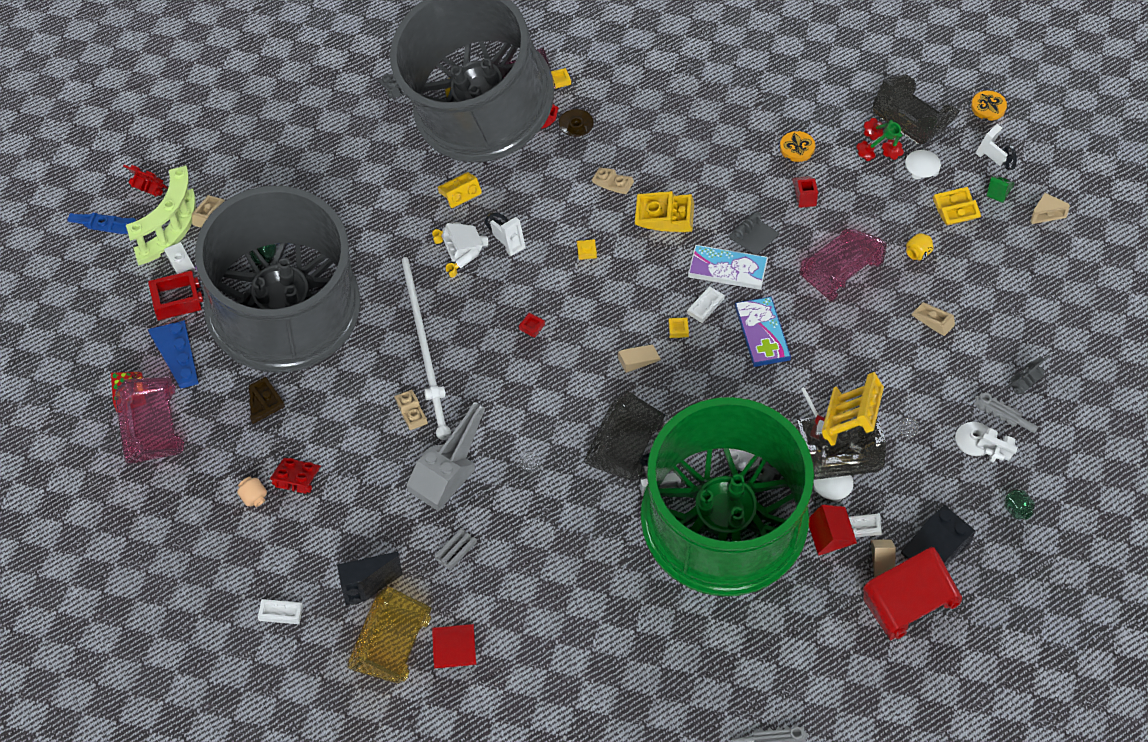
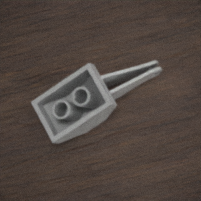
[407,402,485,511]

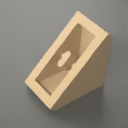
[1031,193,1070,224]
[871,540,896,578]

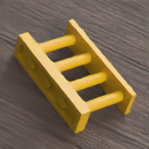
[822,372,884,446]

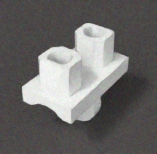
[976,428,1018,463]

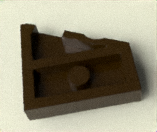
[249,376,285,425]

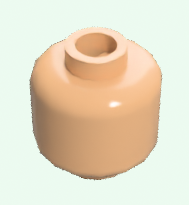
[237,477,267,507]

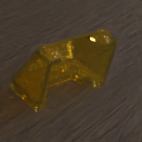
[347,586,432,684]

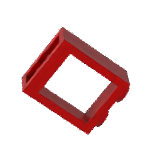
[148,271,204,321]

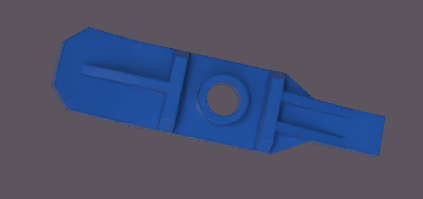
[67,213,136,234]

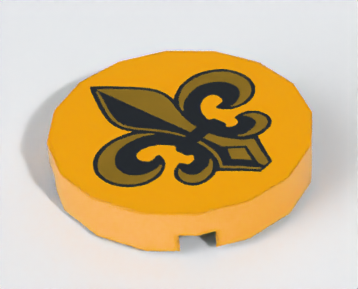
[971,90,1007,121]
[780,131,815,162]

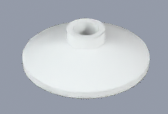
[955,422,989,456]

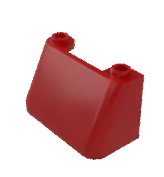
[863,547,962,641]

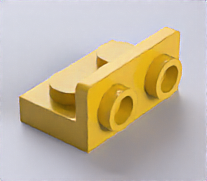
[437,172,482,208]

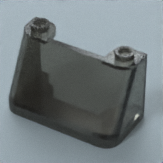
[872,74,960,144]
[583,390,665,481]

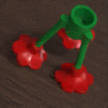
[856,118,904,161]

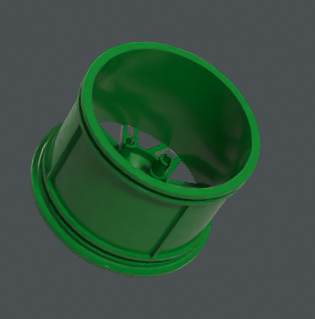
[641,397,814,597]

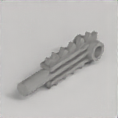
[974,392,1039,433]
[732,724,809,742]

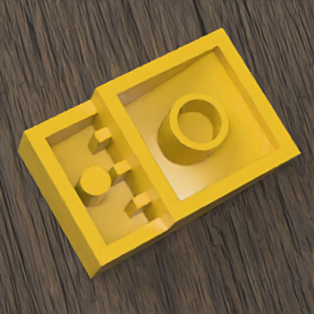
[635,191,694,232]

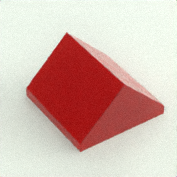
[809,505,857,556]

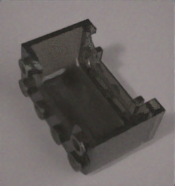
[796,417,886,480]

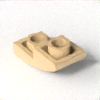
[592,167,634,195]
[394,390,428,430]

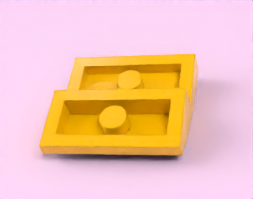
[932,187,981,226]

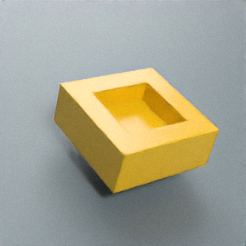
[551,68,571,89]
[577,239,597,260]
[668,318,689,338]

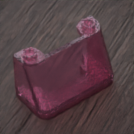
[800,228,887,301]
[115,377,184,463]

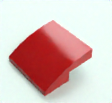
[432,624,476,669]

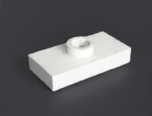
[164,242,195,274]
[687,286,725,323]
[849,513,882,537]
[258,599,303,624]

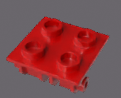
[123,165,168,197]
[270,458,321,494]

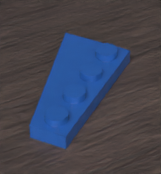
[147,320,199,389]

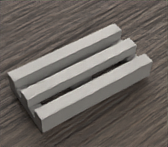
[435,528,477,570]

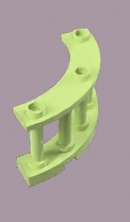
[126,166,196,265]

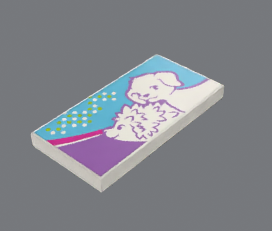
[688,245,768,290]

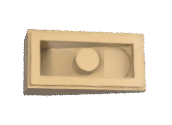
[192,195,224,228]
[912,302,955,336]
[618,345,661,373]

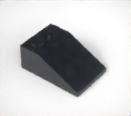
[901,505,976,566]
[337,551,403,605]

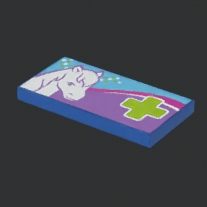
[735,296,791,367]

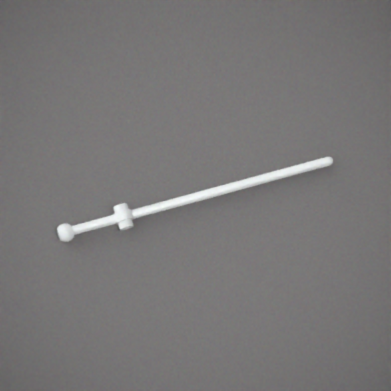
[402,257,451,440]

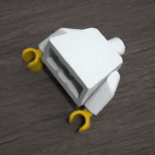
[432,222,488,277]

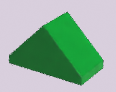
[987,176,1015,203]

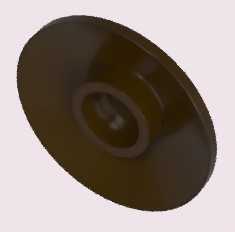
[559,109,594,137]

